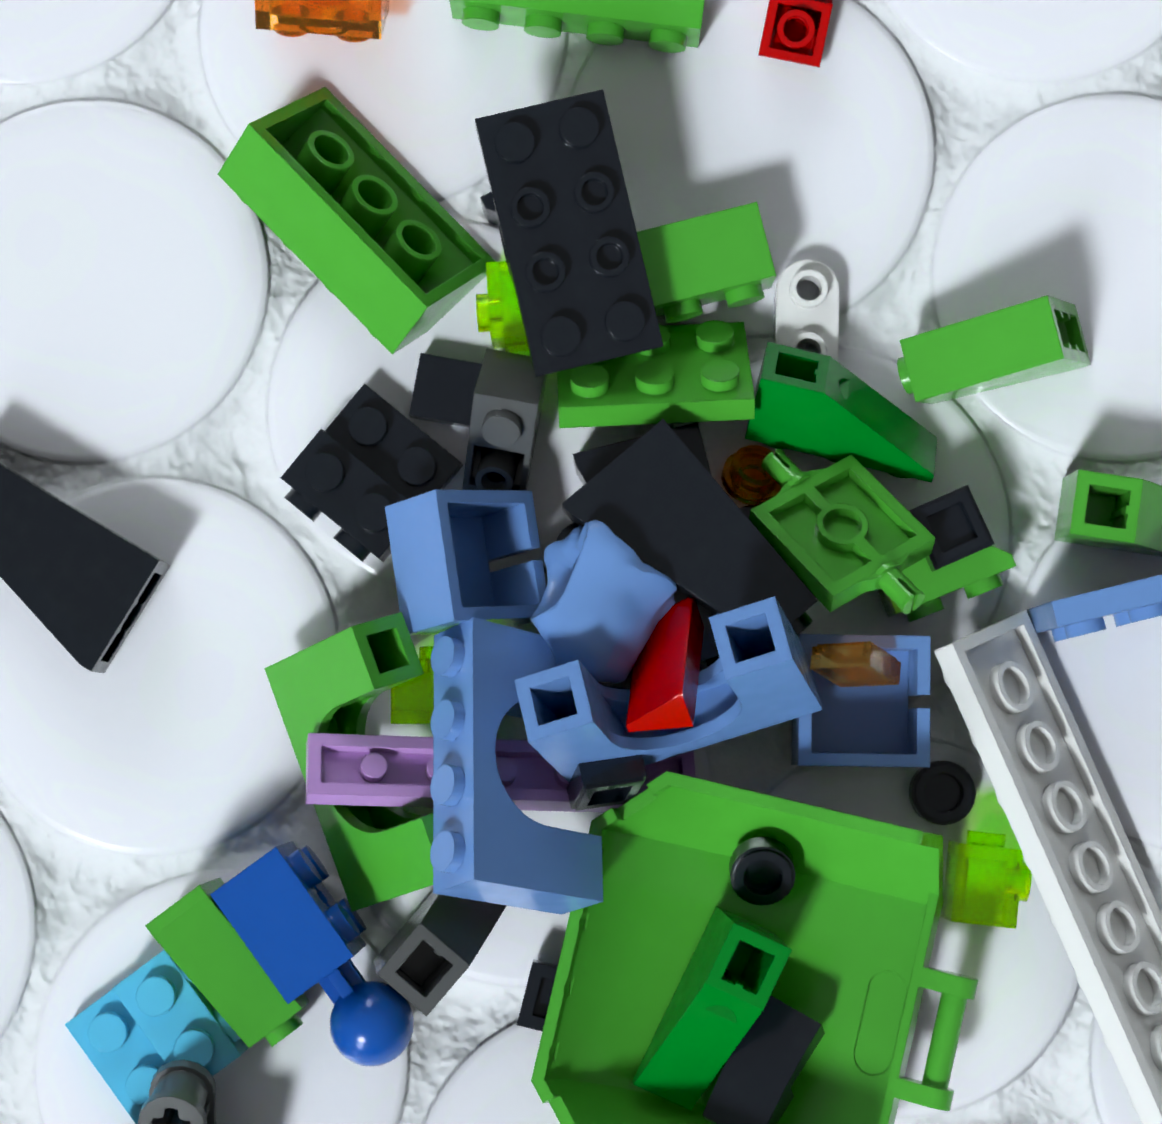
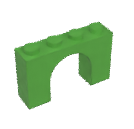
[264,612,433,912]

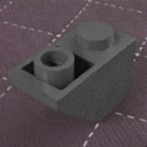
[462,348,547,491]
[373,892,506,1016]

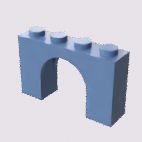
[514,596,823,782]
[430,617,603,915]

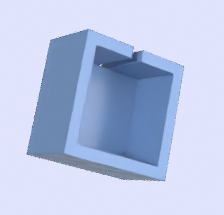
[385,489,546,635]
[791,634,931,768]

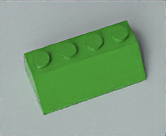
[449,0,705,53]
[218,87,497,354]

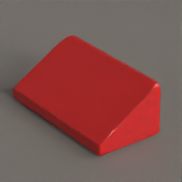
[626,597,704,732]

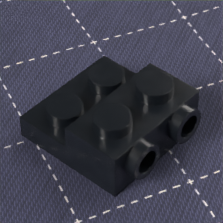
[280,383,463,562]

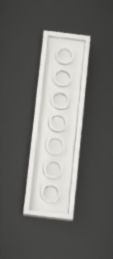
[934,609,1162,1124]

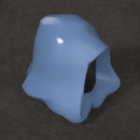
[530,520,677,683]

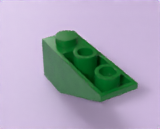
[745,342,937,483]
[632,906,792,1110]

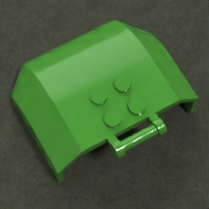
[531,771,979,1124]

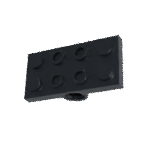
[475,89,664,377]

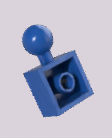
[210,841,414,1066]

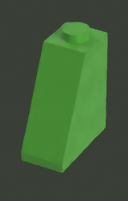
[897,295,1091,404]
[145,878,310,1048]

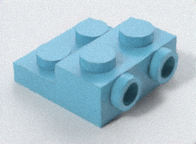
[65,950,249,1124]

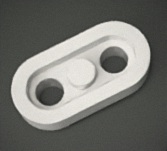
[774,259,839,361]

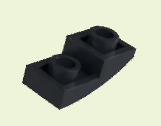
[703,995,825,1124]

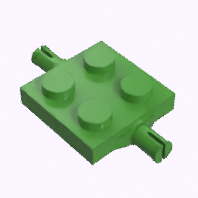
[749,449,935,614]

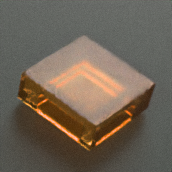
[810,641,901,687]

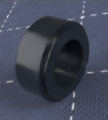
[909,761,976,825]
[729,837,796,906]

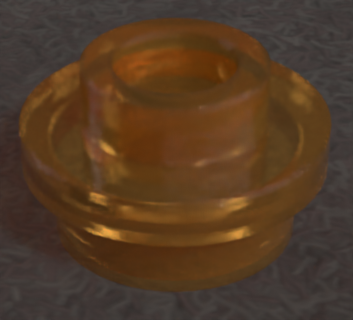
[721,445,782,506]

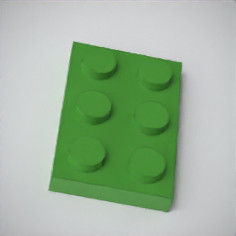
[557,320,755,428]

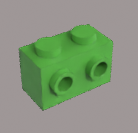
[637,202,776,323]

